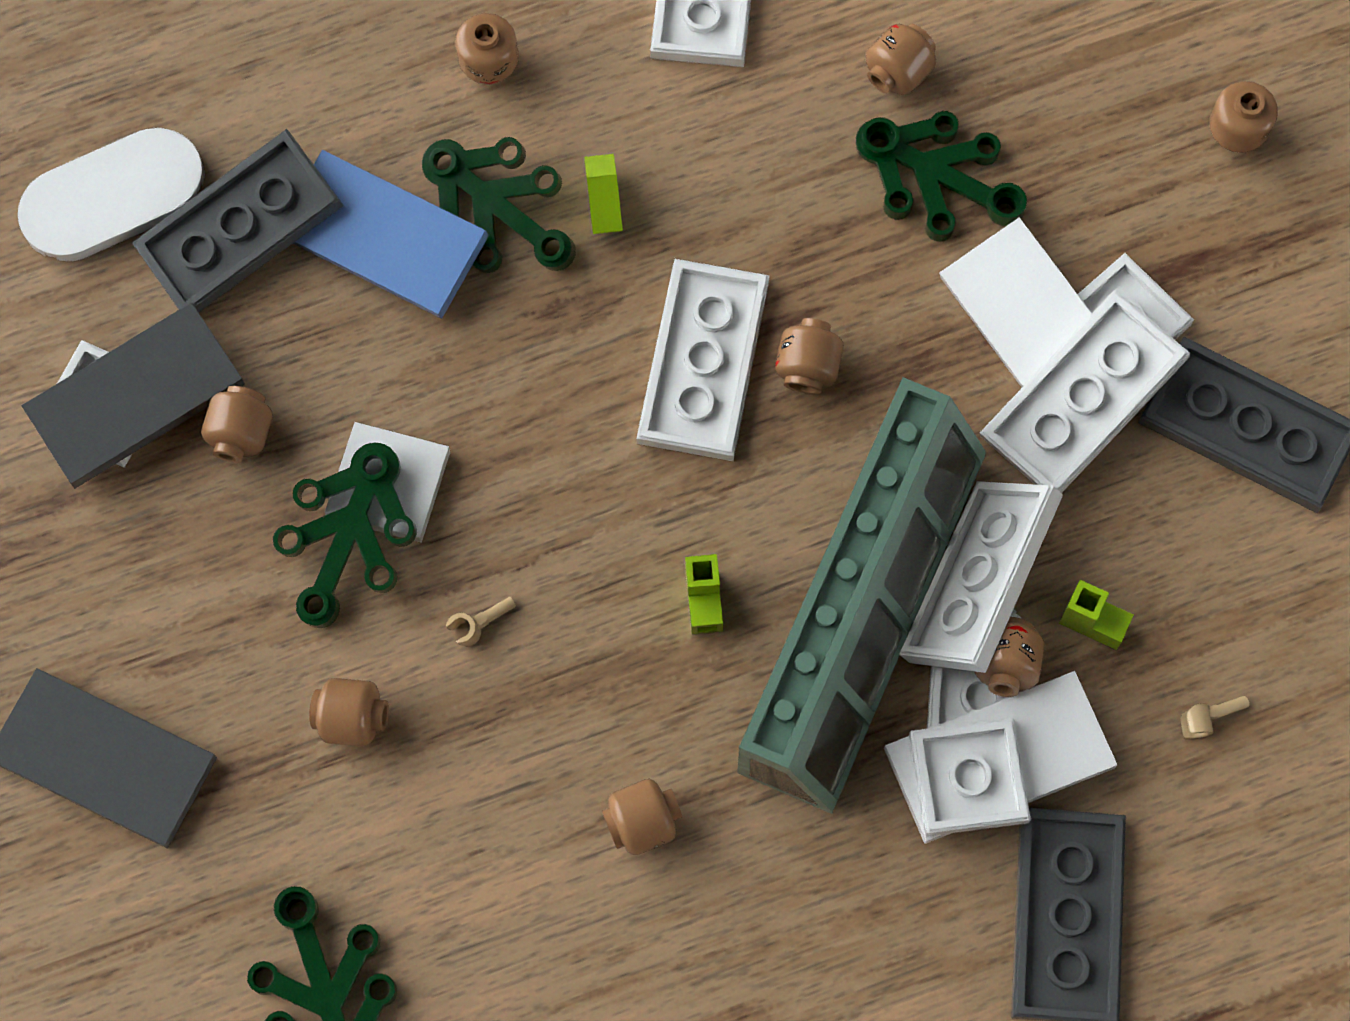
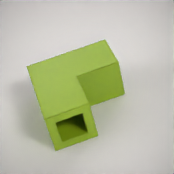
[584,154,623,234]
[685,554,723,635]
[1059,580,1134,650]

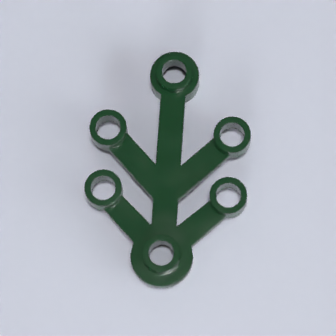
[856,111,1027,242]
[422,137,576,273]
[273,442,417,628]
[247,886,397,1021]

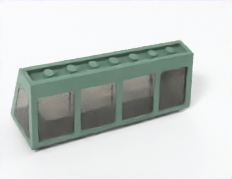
[737,377,987,814]

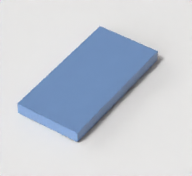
[293,150,489,319]

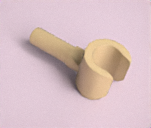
[446,596,516,647]
[1180,696,1249,739]

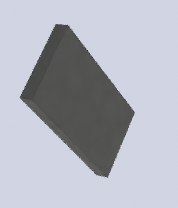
[132,129,344,313]
[21,302,245,489]
[1138,337,1350,513]
[0,668,217,849]
[1011,808,1126,1021]

